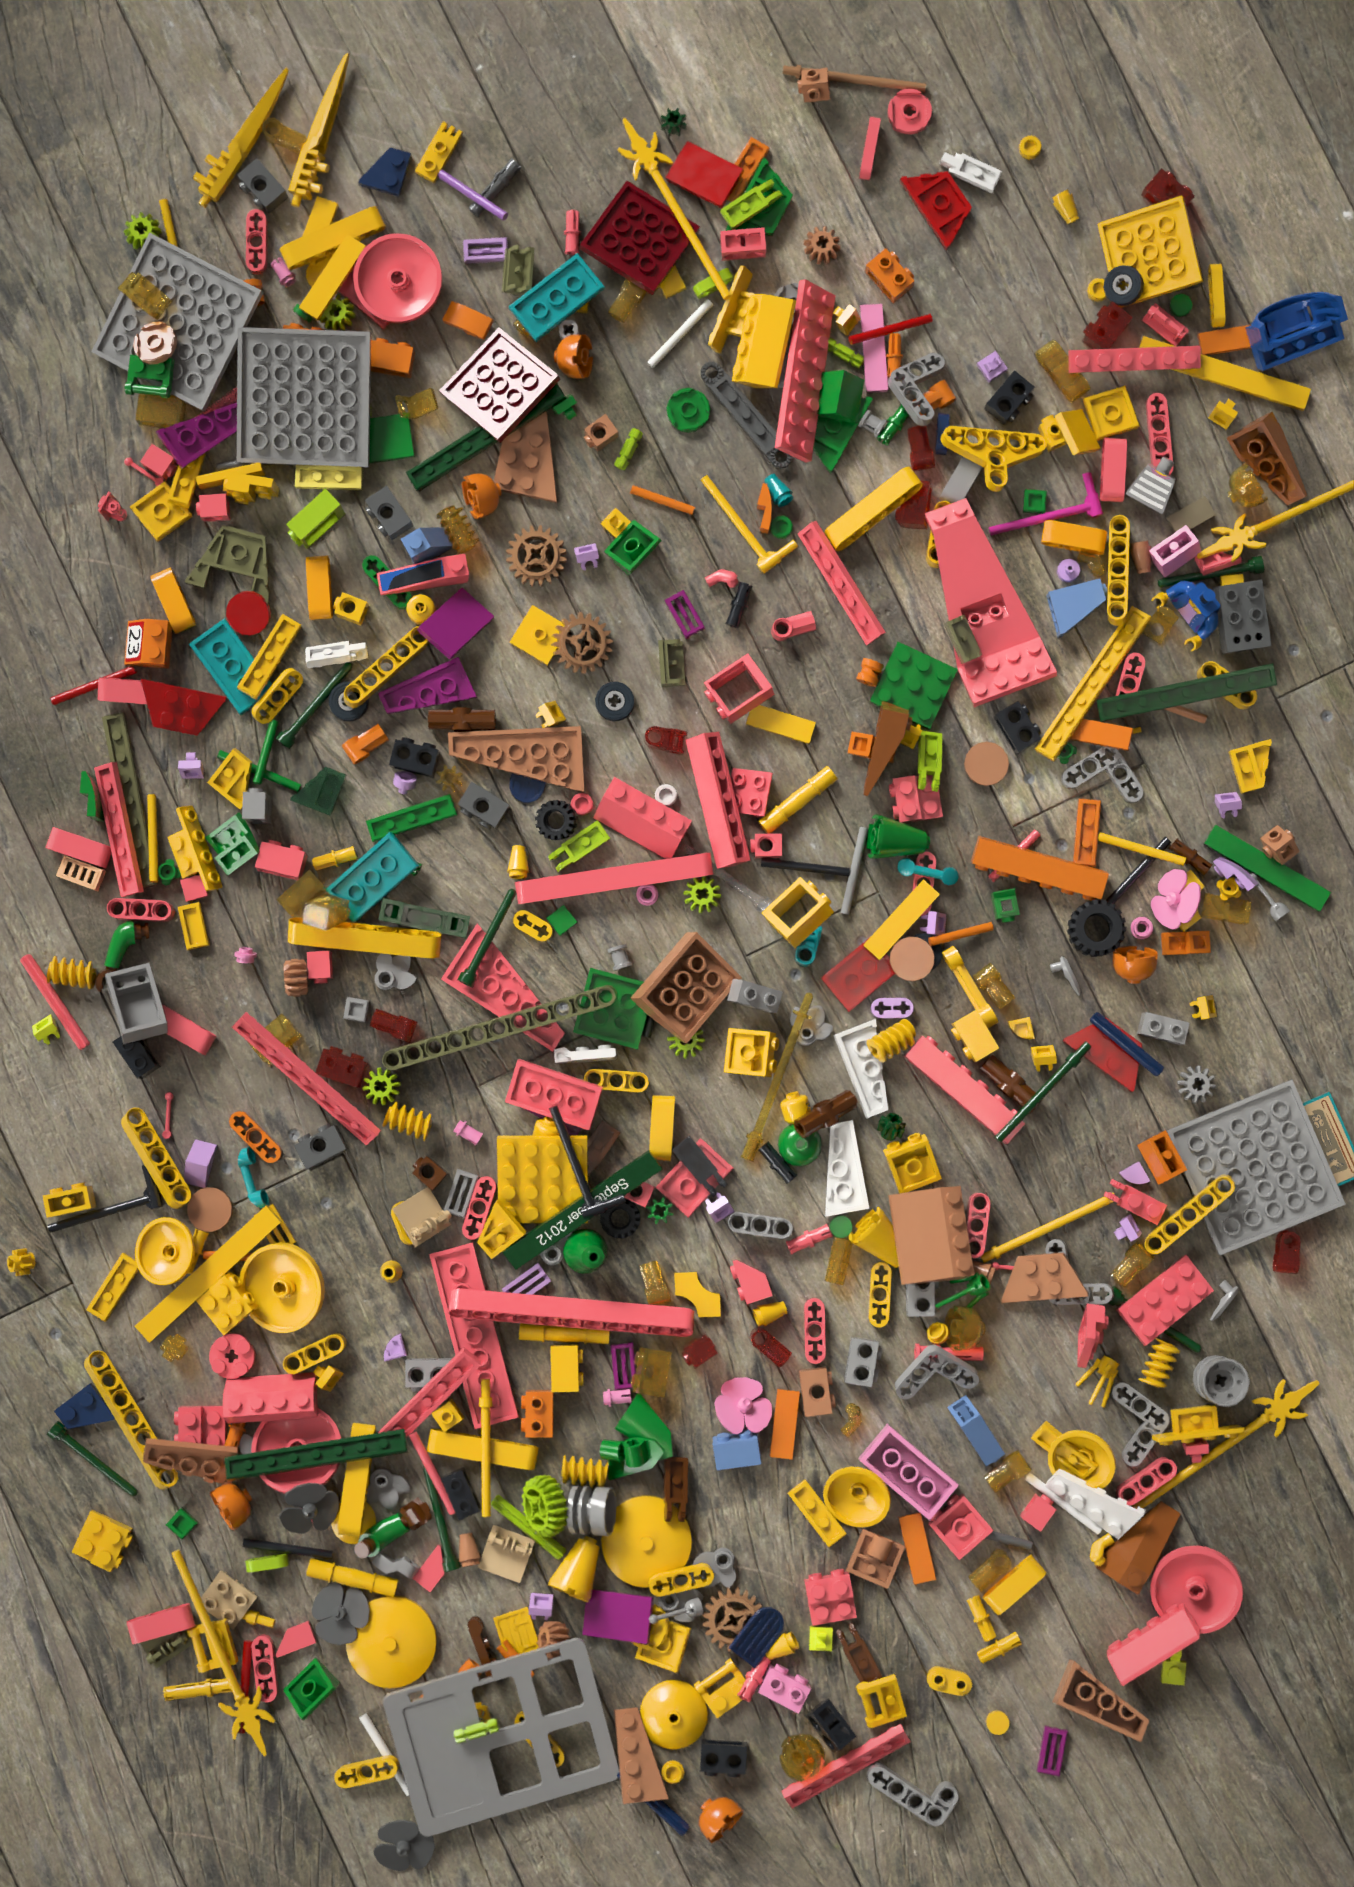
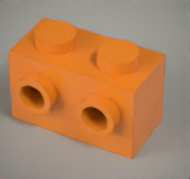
[865,248,915,304]
[1137,1130,1187,1185]
[521,1390,554,1438]

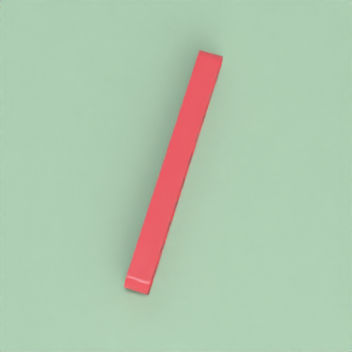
[448,1289,694,1337]

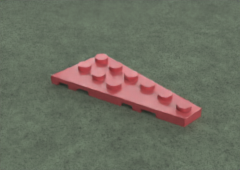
[441,923,565,1052]

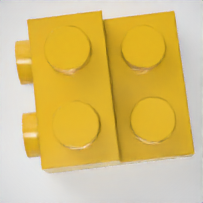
[223,472,279,504]
[724,1028,779,1077]
[883,1133,942,1194]
[196,1272,259,1336]
[72,1510,133,1572]

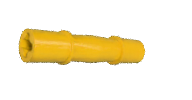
[758,766,838,834]
[519,1323,610,1344]
[306,1558,399,1597]

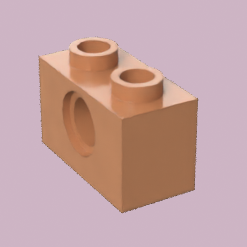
[799,1367,836,1417]

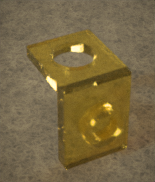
[395,388,439,419]
[1142,606,1179,644]

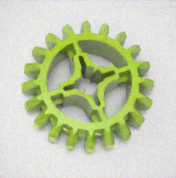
[521,1475,569,1537]

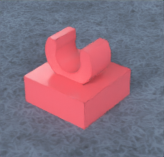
[1182,1437,1209,1463]

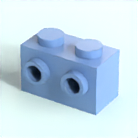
[713,1429,761,1470]

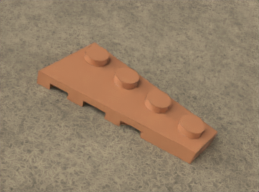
[143,1438,237,1485]
[614,1707,668,1804]

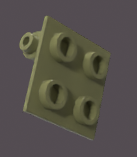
[140,1605,193,1669]

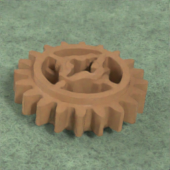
[506,525,567,587]
[551,612,613,674]
[702,1587,762,1652]

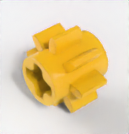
[7,1248,35,1276]

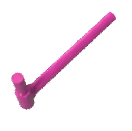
[988,472,1103,536]

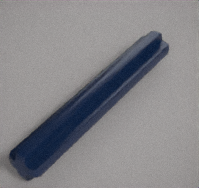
[1090,1012,1164,1076]
[617,1772,689,1836]

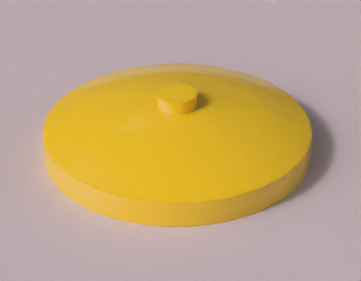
[239,1242,325,1333]
[601,1495,692,1588]
[346,1595,437,1688]

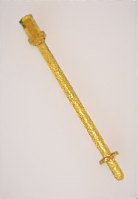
[740,993,813,1162]

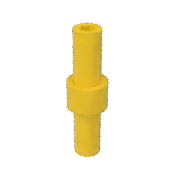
[242,1610,276,1628]

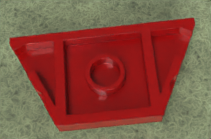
[900,171,972,250]
[140,679,226,736]
[1062,1017,1142,1092]

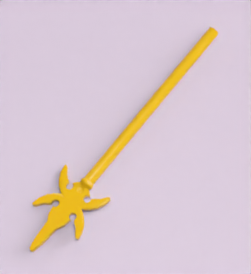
[618,118,732,300]
[1197,480,1354,562]
[1131,1379,1320,1509]
[171,1550,275,1756]

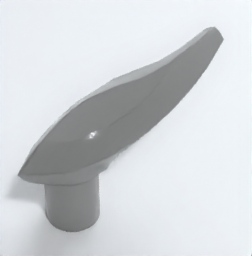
[1050,956,1081,996]
[1210,1280,1238,1321]

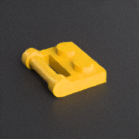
[186,1619,239,1673]
[694,1658,746,1718]
[856,1674,907,1728]

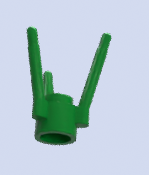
[935,1272,990,1315]

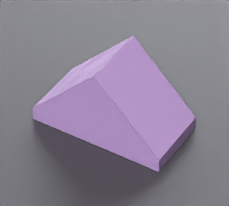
[184,1139,217,1188]

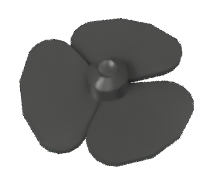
[279,1483,339,1534]
[312,1583,370,1645]
[374,1820,435,1871]

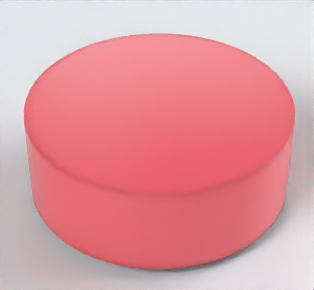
[571,793,593,816]

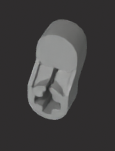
[372,1551,420,1579]

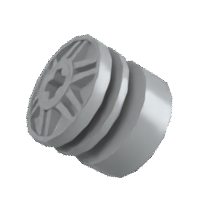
[1193,1355,1249,1407]
[567,1486,617,1536]

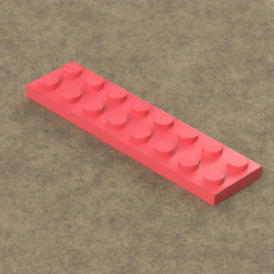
[775,279,836,463]
[429,1242,519,1429]

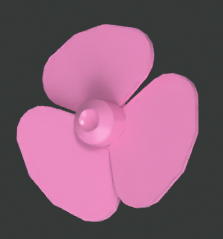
[1151,869,1201,929]
[714,1377,772,1434]

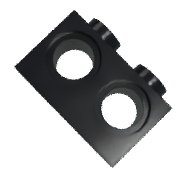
[984,370,1035,425]
[993,701,1042,755]
[389,737,440,778]
[112,1036,161,1079]
[441,1467,482,1521]
[805,1699,857,1753]
[700,1739,747,1777]

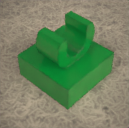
[552,394,577,420]

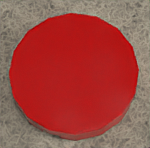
[226,591,271,635]

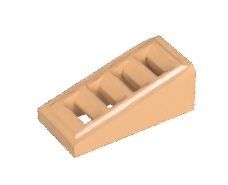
[56,855,106,891]

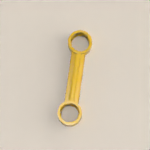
[942,946,999,1028]

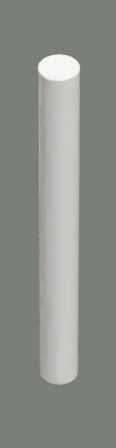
[647,299,713,368]
[1025,1473,1102,1535]
[359,1713,409,1796]

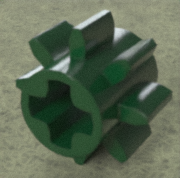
[661,108,687,137]
[877,1113,906,1141]

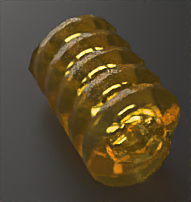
[436,505,480,555]

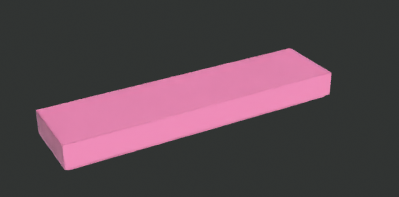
[860,304,888,393]

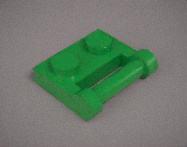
[125,355,175,398]

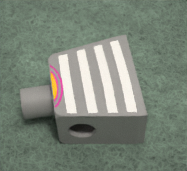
[1126,457,1176,514]

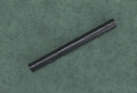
[1105,837,1171,904]
[761,858,850,877]
[242,1538,333,1560]

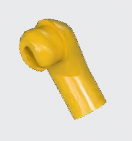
[1090,1533,1114,1566]

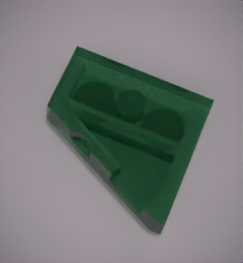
[290,766,347,816]

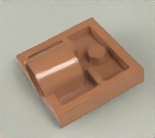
[846,1528,905,1589]

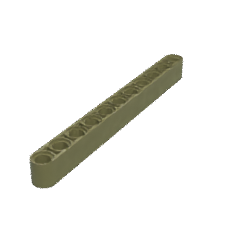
[382,985,618,1070]

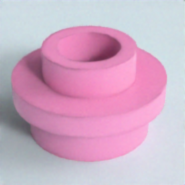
[636,884,658,906]
[1130,917,1153,939]
[234,947,257,963]

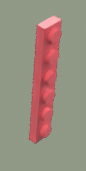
[1068,346,1200,373]
[798,521,886,645]
[94,762,144,897]
[377,1347,481,1438]
[782,1724,911,1809]

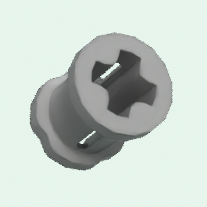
[559,320,579,341]
[858,410,887,438]
[607,944,632,971]

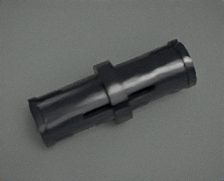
[725,582,753,628]
[758,1141,797,1184]

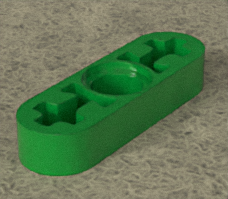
[362,555,412,609]

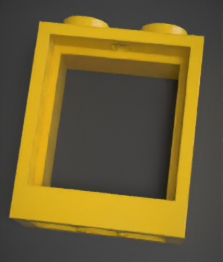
[761,877,834,948]

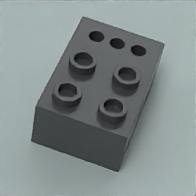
[1213,580,1271,654]

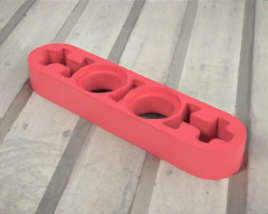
[1146,393,1173,475]

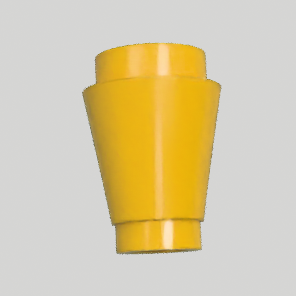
[1052,189,1079,225]
[507,845,529,879]
[380,1260,402,1283]
[752,1301,787,1327]
[766,1632,799,1660]

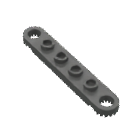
[701,361,792,469]

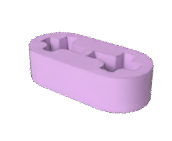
[870,998,914,1019]

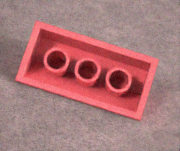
[593,777,692,859]
[223,1372,318,1424]
[1107,1603,1200,1686]

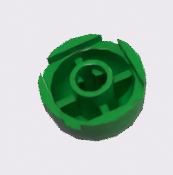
[777,1124,822,1167]

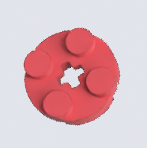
[887,89,932,134]
[209,1333,255,1379]

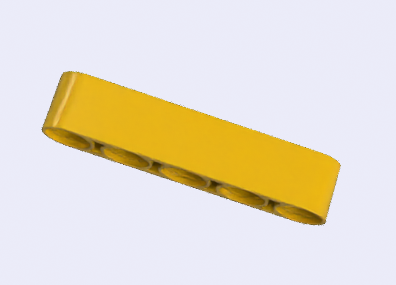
[279,206,386,270]
[824,466,923,551]
[1107,515,1130,626]
[344,626,429,708]
[121,1108,191,1209]
[1145,1174,1235,1254]
[338,1423,376,1537]
[427,1428,539,1470]

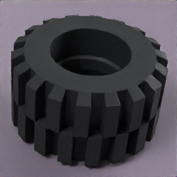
[1067,900,1126,957]

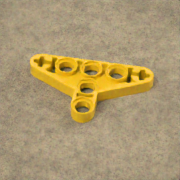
[940,426,1047,492]

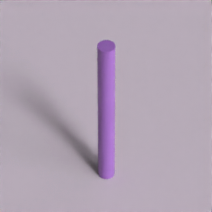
[438,170,508,221]

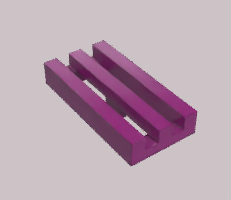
[664,590,705,639]
[611,1342,637,1390]
[1036,1725,1068,1777]

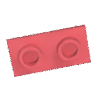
[1142,303,1189,346]
[98,491,127,521]

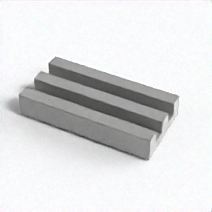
[444,1169,479,1218]

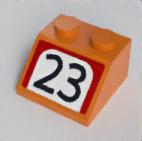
[124,619,172,669]

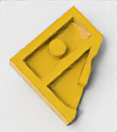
[207,748,252,810]
[477,1199,526,1259]

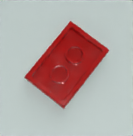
[665,141,744,209]
[820,938,895,1012]

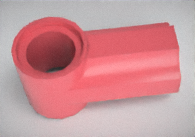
[771,611,816,641]

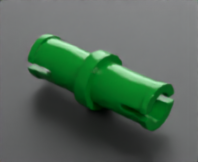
[877,404,909,446]

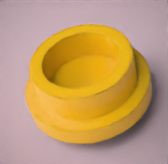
[927,1322,950,1345]
[662,1760,684,1784]

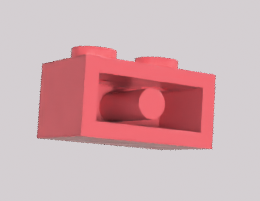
[255,840,308,881]

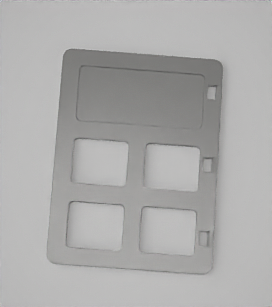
[383,1638,619,1836]

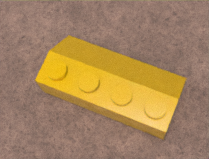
[732,294,797,388]

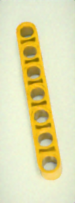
[288,917,441,958]
[84,1350,178,1490]

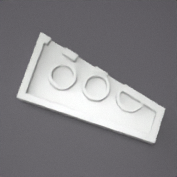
[833,1019,888,1118]
[825,1120,869,1217]
[1045,1469,1145,1540]

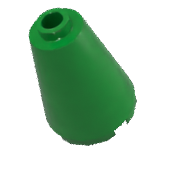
[866,814,930,859]
[563,1229,608,1274]

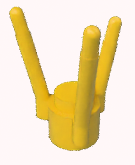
[1076,1355,1119,1408]

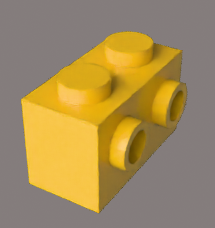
[951,1010,999,1062]
[42,1182,96,1218]
[551,1344,584,1392]

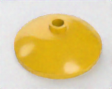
[135,1217,195,1285]
[1048,1430,1116,1489]
[823,1467,891,1527]
[640,1680,708,1749]

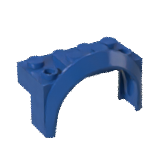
[1245,292,1348,371]

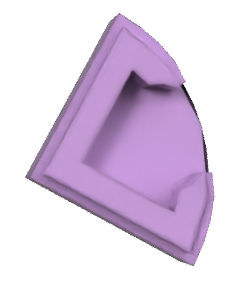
[1119,1162,1150,1184]
[384,1334,407,1361]

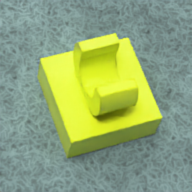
[32,1014,60,1045]
[809,1626,833,1651]

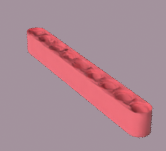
[515,852,713,904]

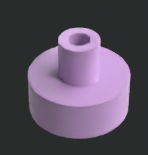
[1057,559,1080,582]
[393,771,417,794]

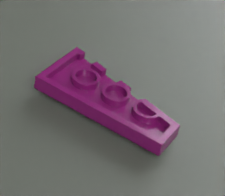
[155,402,237,469]
[378,657,477,714]

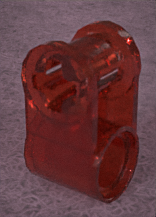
[644,726,688,755]
[1273,1230,1301,1274]

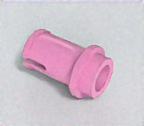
[271,257,296,287]
[453,1120,483,1146]
[603,1389,631,1407]

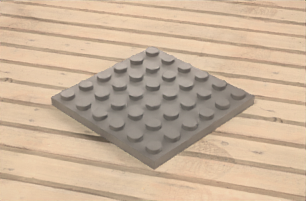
[91,233,264,411]
[237,327,372,467]
[1166,1079,1346,1255]

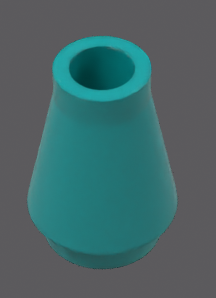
[764,474,794,508]

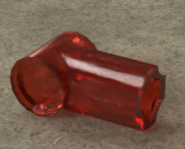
[907,425,935,471]
[370,1008,418,1043]
[749,1327,792,1368]

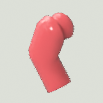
[705,569,739,588]

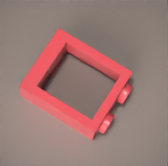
[704,653,775,724]

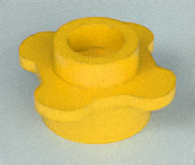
[1216,877,1242,901]

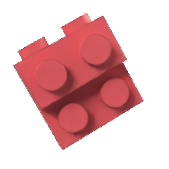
[889,775,943,823]
[1077,1303,1108,1368]
[174,1406,226,1446]
[928,1494,994,1560]
[804,1569,857,1626]

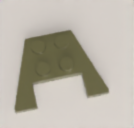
[185,525,270,605]

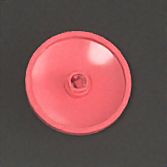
[354,233,442,324]
[251,1408,342,1494]
[1150,1546,1243,1634]

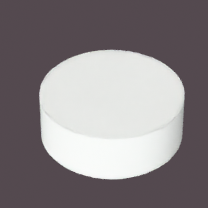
[655,784,677,807]

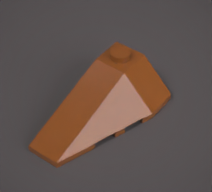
[1227,412,1307,505]
[863,701,912,796]
[1096,1501,1181,1595]

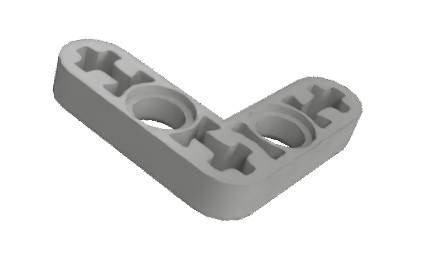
[888,353,945,426]
[1061,746,1143,803]
[1046,1239,1114,1305]
[895,1345,979,1399]
[1111,1382,1169,1467]

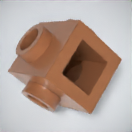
[798,68,830,103]
[1260,825,1299,865]

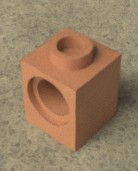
[583,414,619,452]

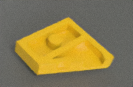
[1228,739,1272,794]

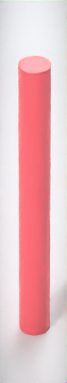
[409,1432,455,1515]

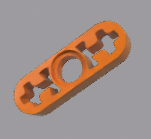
[229,1111,282,1163]

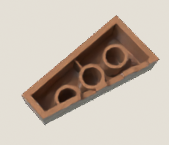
[1052,1659,1149,1742]

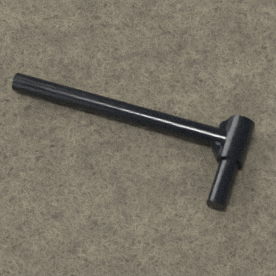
[549,1105,626,1220]
[48,1165,163,1233]

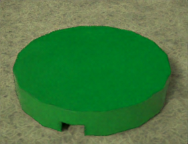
[666,388,710,433]

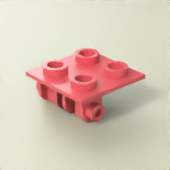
[731,768,773,818]

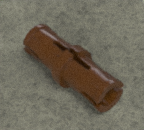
[1169,838,1213,876]

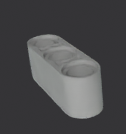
[939,457,983,504]
[728,1212,793,1239]

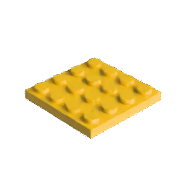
[1097,196,1203,309]
[497,1136,588,1223]

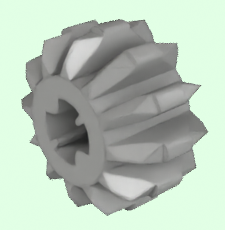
[1177,1065,1216,1103]

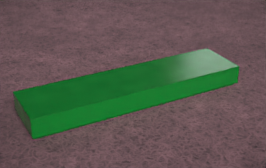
[366,794,457,842]

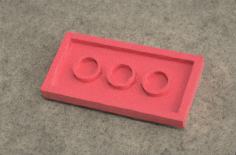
[505,1059,603,1130]
[1116,1255,1214,1346]

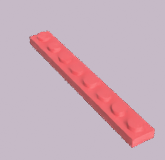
[232,1012,381,1145]

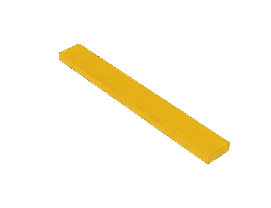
[1139,336,1311,411]
[1035,606,1151,762]
[134,1205,282,1343]

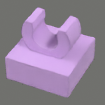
[977,351,1008,383]
[574,543,599,571]
[178,752,204,779]
[1215,792,1242,818]
[920,911,946,936]
[705,1192,734,1223]
[1114,1214,1142,1241]
[529,1593,553,1621]

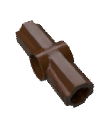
[428,707,496,732]
[980,1055,1043,1113]
[794,1090,858,1138]

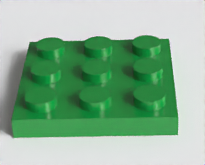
[870,642,958,730]
[573,968,647,1050]

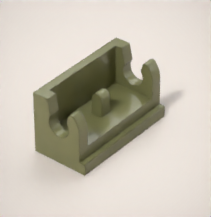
[502,245,535,296]
[944,615,982,664]
[658,639,686,687]

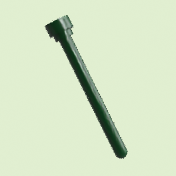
[1157,555,1264,588]
[276,662,352,749]
[457,889,516,988]
[1107,1286,1202,1353]
[47,1421,138,1497]
[423,1465,461,1572]

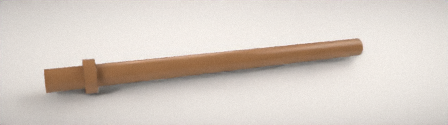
[783,65,926,92]

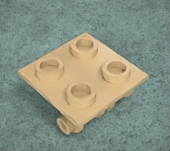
[392,1187,452,1247]
[478,1525,535,1583]
[201,1570,258,1630]

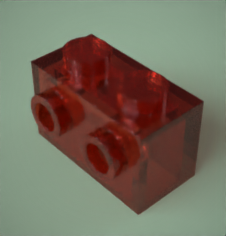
[1082,301,1133,349]
[315,1046,368,1088]

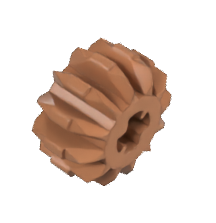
[804,226,841,265]
[284,959,308,997]
[536,1621,570,1659]

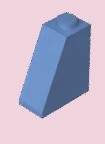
[401,527,455,564]
[1046,579,1108,638]
[947,1395,1005,1467]

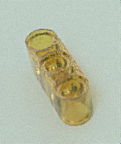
[1035,339,1091,403]

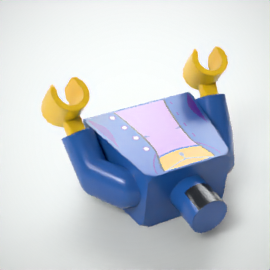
[1151,581,1221,651]

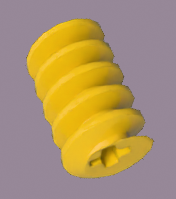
[47,956,97,990]
[866,1019,916,1063]
[383,1102,432,1142]
[1138,1338,1180,1388]
[561,1455,609,1488]

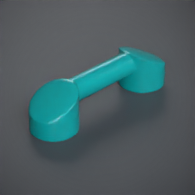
[897,857,959,885]
[238,1146,269,1208]

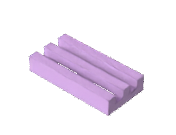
[463,237,508,264]
[502,1263,551,1295]

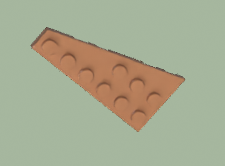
[494,411,557,503]
[448,726,584,793]

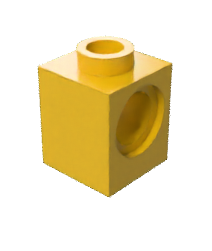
[333,592,369,626]
[431,1399,464,1432]

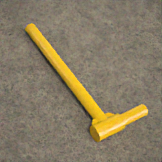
[701,475,798,574]

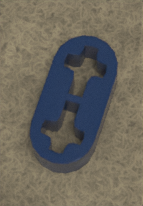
[935,413,949,455]

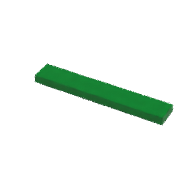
[1203,824,1331,912]

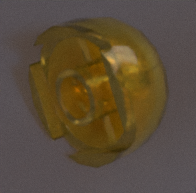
[1227,463,1269,508]
[945,1306,986,1351]
[780,1733,825,1782]

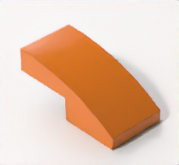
[442,301,494,340]
[757,483,772,534]
[847,732,896,763]
[1161,931,1211,955]

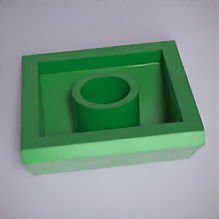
[817,370,865,424]
[604,519,661,575]
[283,1658,340,1721]

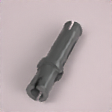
[468,158,521,218]

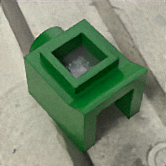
[991,888,1020,923]

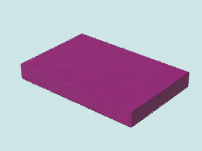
[417,588,494,660]
[582,1589,654,1644]

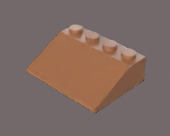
[631,932,742,1044]
[888,1186,974,1285]

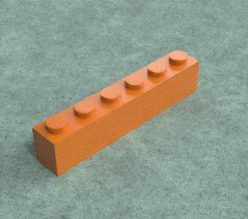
[283,323,415,379]
[971,836,1109,901]

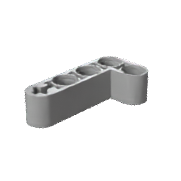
[867,1762,958,1826]

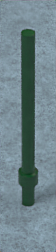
[994,1041,1092,1143]

